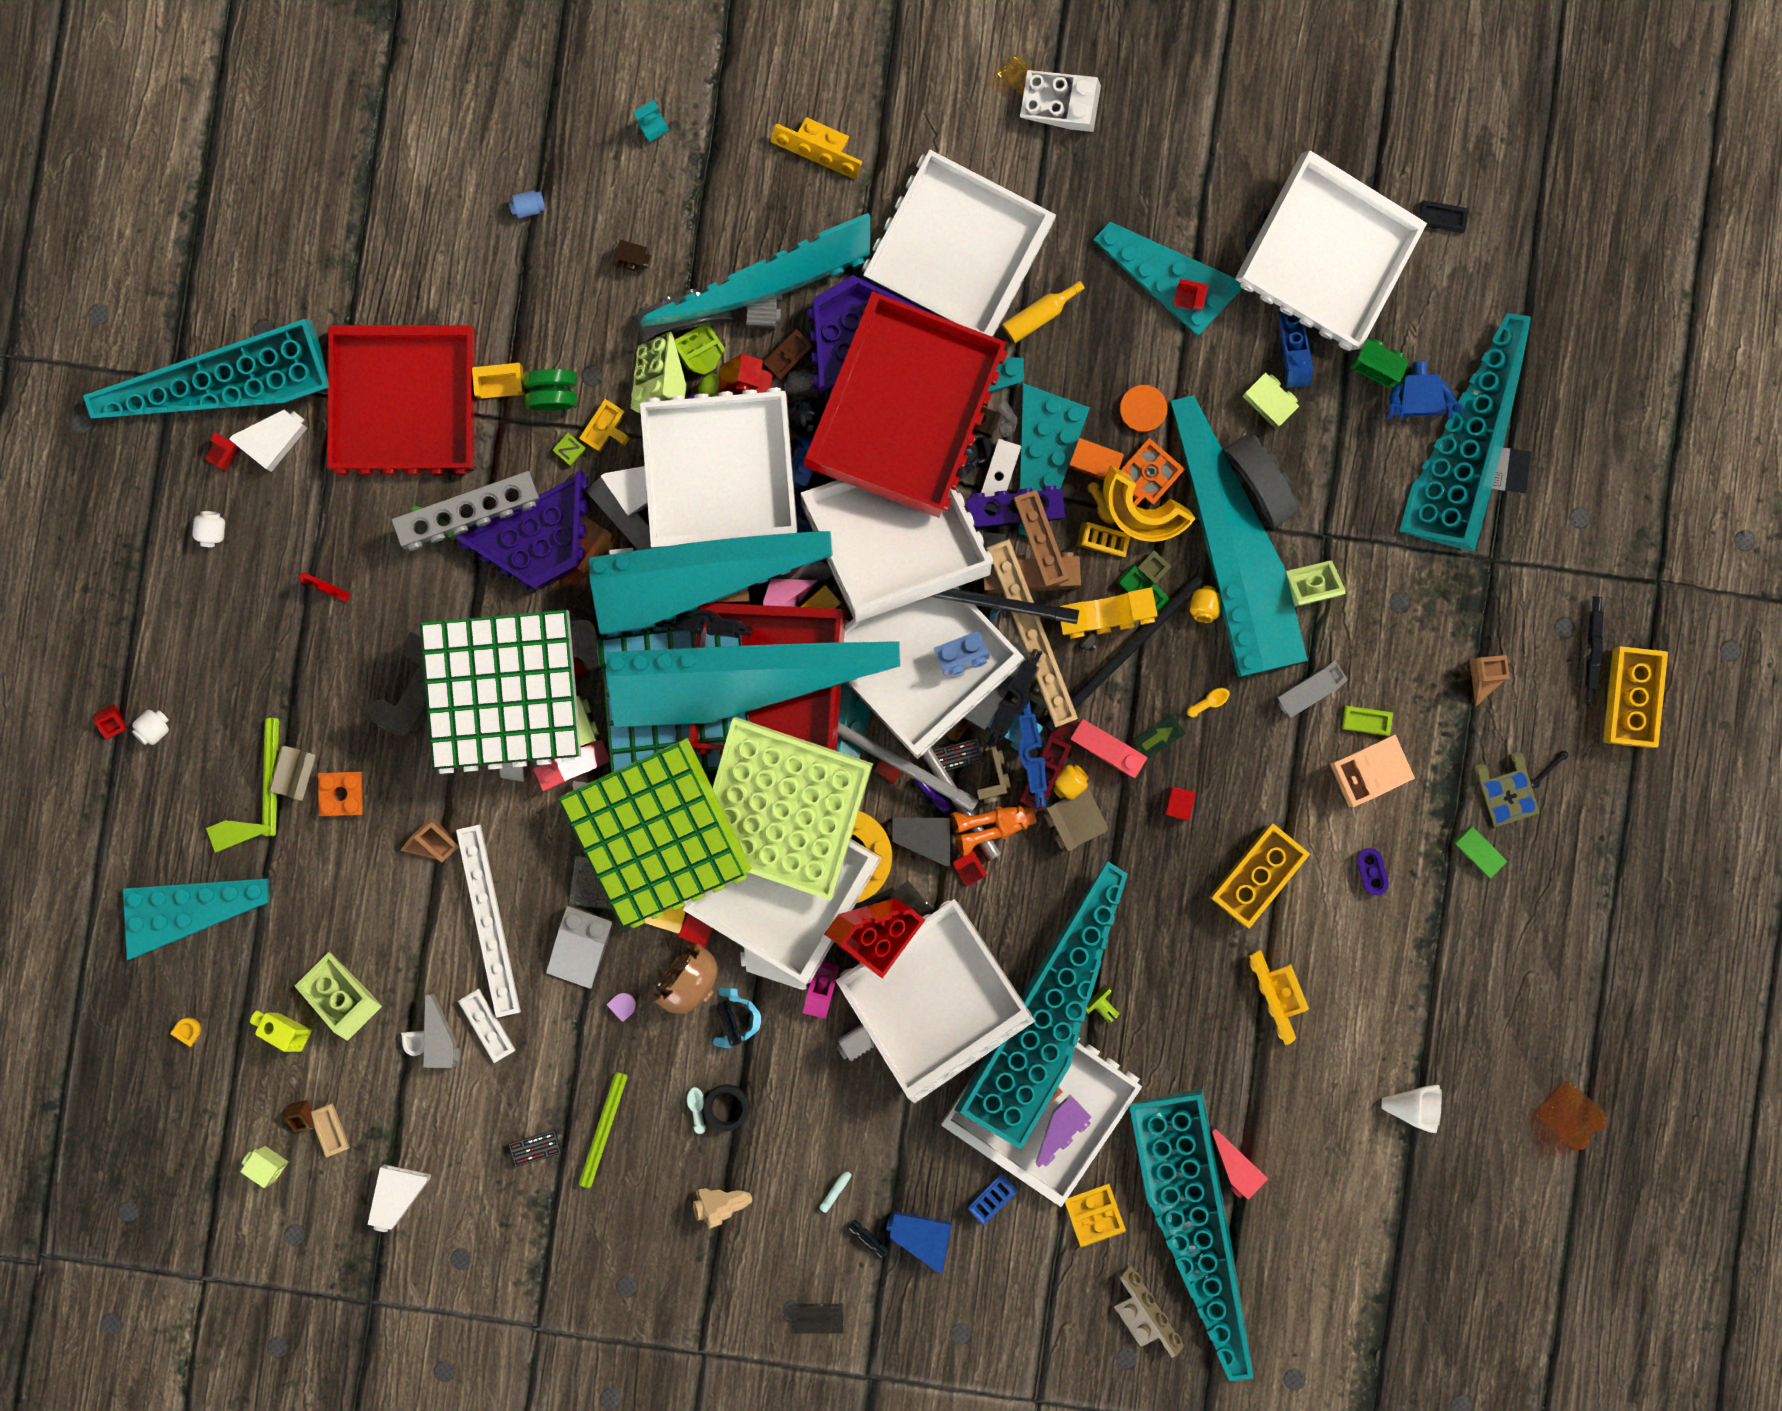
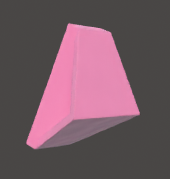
[763,579,817,607]

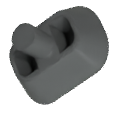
[1079,633,1097,650]

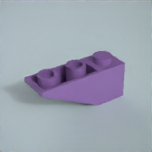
[1035,1094,1092,1167]

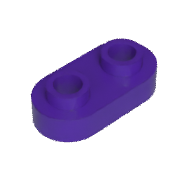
[1357,848,1389,895]

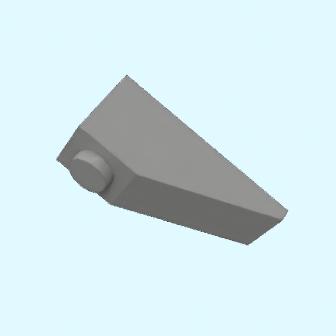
[423,993,460,1068]

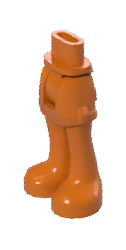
[950,805,1037,857]

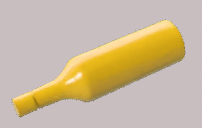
[1002,281,1085,344]

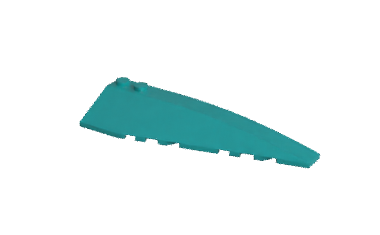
[640,213,870,327]
[1399,313,1531,551]
[83,319,329,418]
[589,531,833,635]

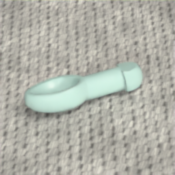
[687,1087,706,1134]
[820,1172,851,1213]

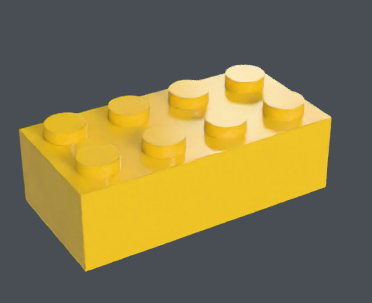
[1603,646,1668,748]
[1209,823,1310,928]

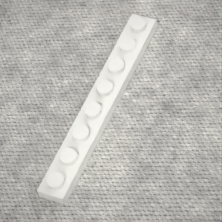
[456,825,521,1018]

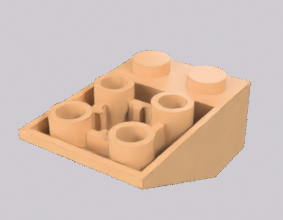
[1329,735,1415,807]

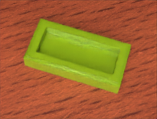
[1341,706,1393,736]

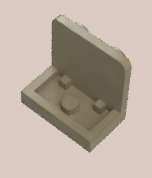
[976,746,1010,804]
[1044,789,1108,852]

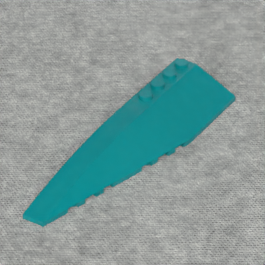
[954,861,1128,1150]
[1129,1089,1254,1382]

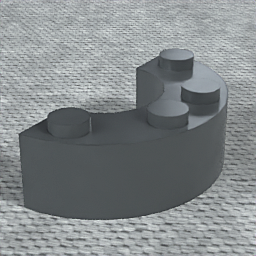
[636,289,735,343]
[1222,434,1301,529]

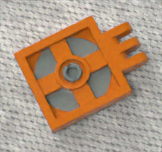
[1121,438,1185,506]

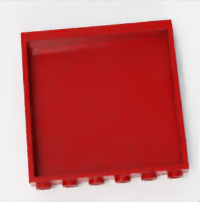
[327,325,475,475]
[689,603,846,755]

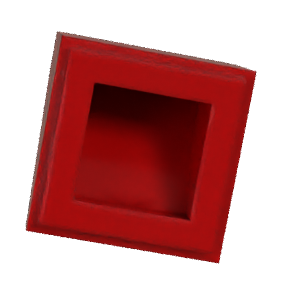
[93,704,127,739]
[874,760,902,784]

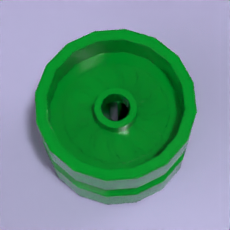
[524,369,578,411]

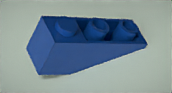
[1278,313,1313,388]

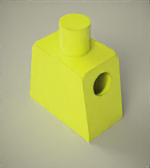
[250,1010,312,1052]

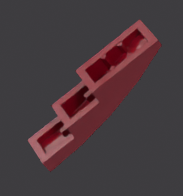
[1020,720,1079,811]

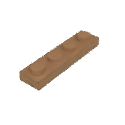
[1014,490,1069,588]

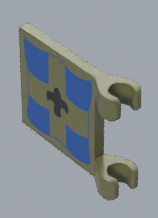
[1474,752,1540,828]

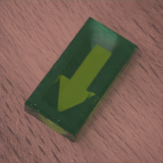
[1132,714,1185,760]

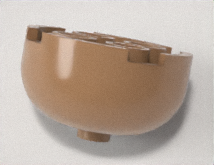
[652,942,718,1014]

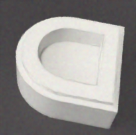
[401,1030,424,1056]

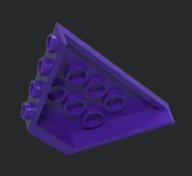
[808,275,934,396]
[455,470,588,591]

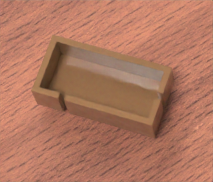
[982,552,1081,594]

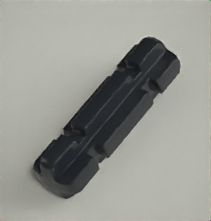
[717,1000,742,1046]
[847,1220,889,1259]

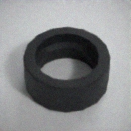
[703,1084,750,1132]

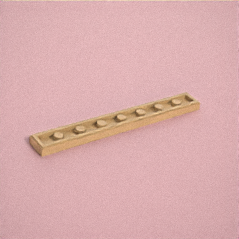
[986,539,1078,727]

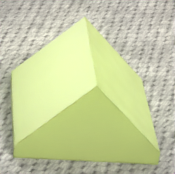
[1286,560,1346,607]

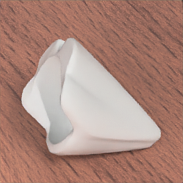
[1381,1085,1442,1133]

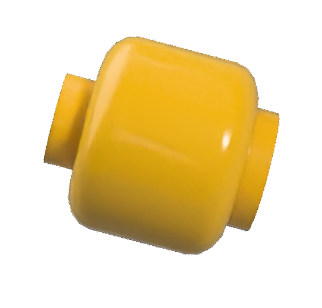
[1190,586,1222,623]
[1053,765,1089,800]

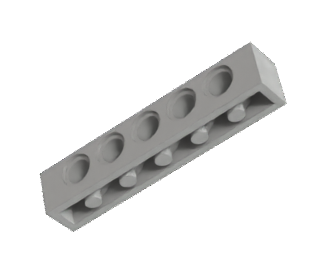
[392,471,540,551]

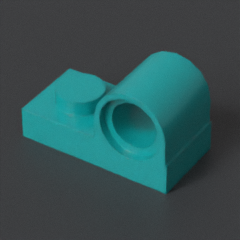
[633,100,670,143]

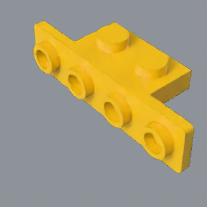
[770,117,862,180]
[1250,950,1309,1045]

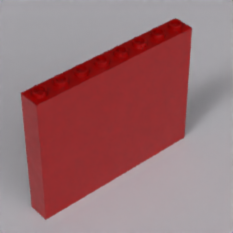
[803,291,1008,518]

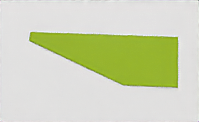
[206,820,272,853]

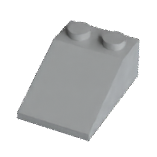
[546,905,615,989]

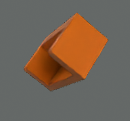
[1068,438,1124,481]

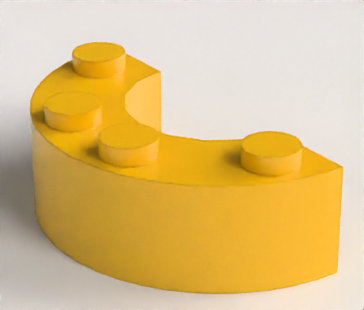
[1103,465,1195,542]
[1060,587,1158,639]
[852,811,892,903]

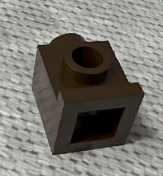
[613,240,652,272]
[973,407,1001,438]

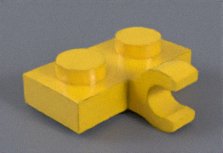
[579,399,630,452]

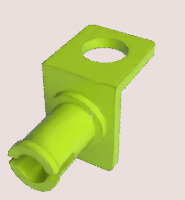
[1086,985,1119,1023]

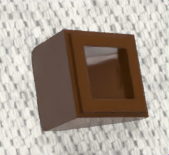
[282,1100,315,1133]

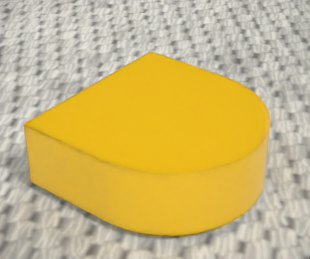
[170,1018,201,1047]

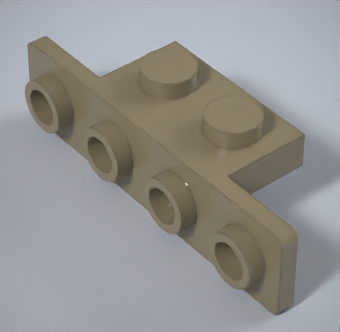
[1114,1266,1184,1358]

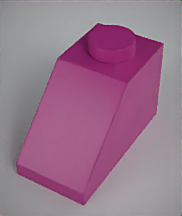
[803,961,840,1019]

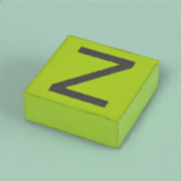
[553,433,586,466]

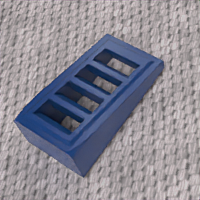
[967,1173,1018,1225]

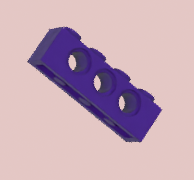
[966,485,1065,529]

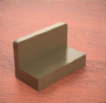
[269,746,316,801]

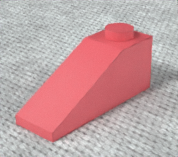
[1070,719,1147,778]
[533,740,610,791]
[1210,1126,1268,1200]

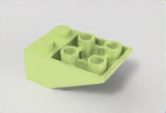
[631,331,686,414]

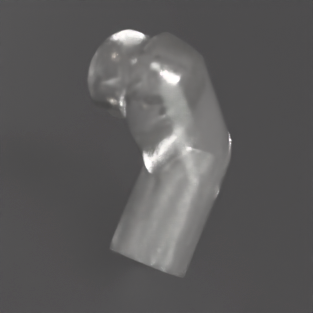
[996,401,1018,437]

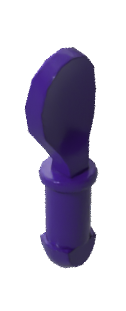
[913,778,952,815]

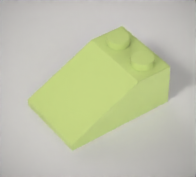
[295,952,382,1041]

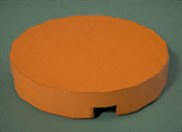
[1120,385,1167,433]

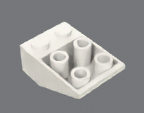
[1020,70,1101,132]

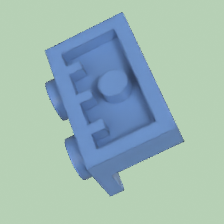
[934,631,990,677]

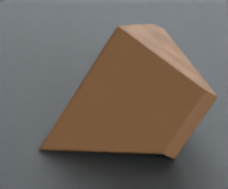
[1469,655,1510,706]
[400,819,459,863]

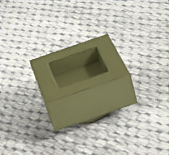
[1138,551,1172,584]

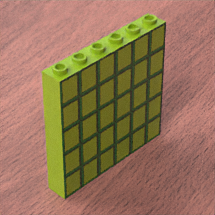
[558,738,752,929]

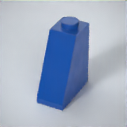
[886,1210,951,1273]

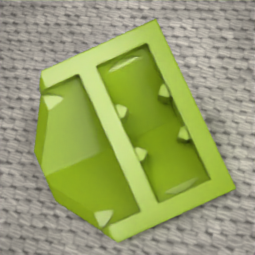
[674,326,725,375]

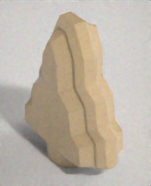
[693,1188,752,1229]

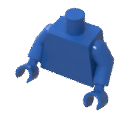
[1388,361,1463,421]

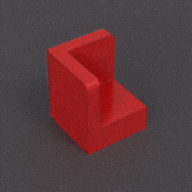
[1173,279,1208,312]
[206,432,240,471]
[1164,787,1196,820]
[952,850,987,886]
[678,914,714,947]

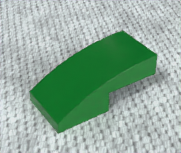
[1116,564,1169,612]

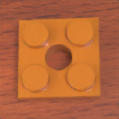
[318,772,363,816]

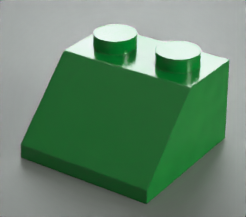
[1350,338,1409,390]

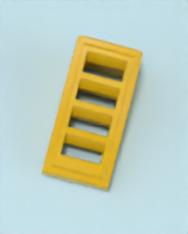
[1076,522,1130,557]

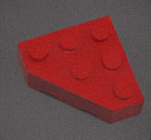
[824,898,925,979]

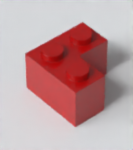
[718,353,773,395]

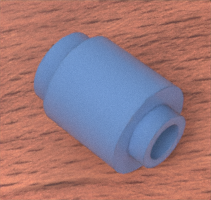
[509,190,545,218]

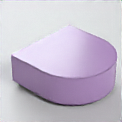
[607,993,636,1022]

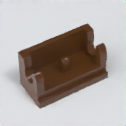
[762,329,813,380]

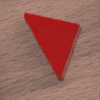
[299,571,351,602]

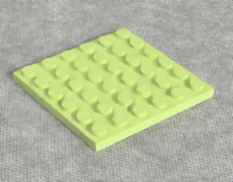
[713,717,873,901]

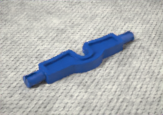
[1019,701,1047,808]

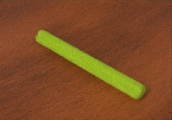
[262,718,279,836]
[579,1072,627,1188]

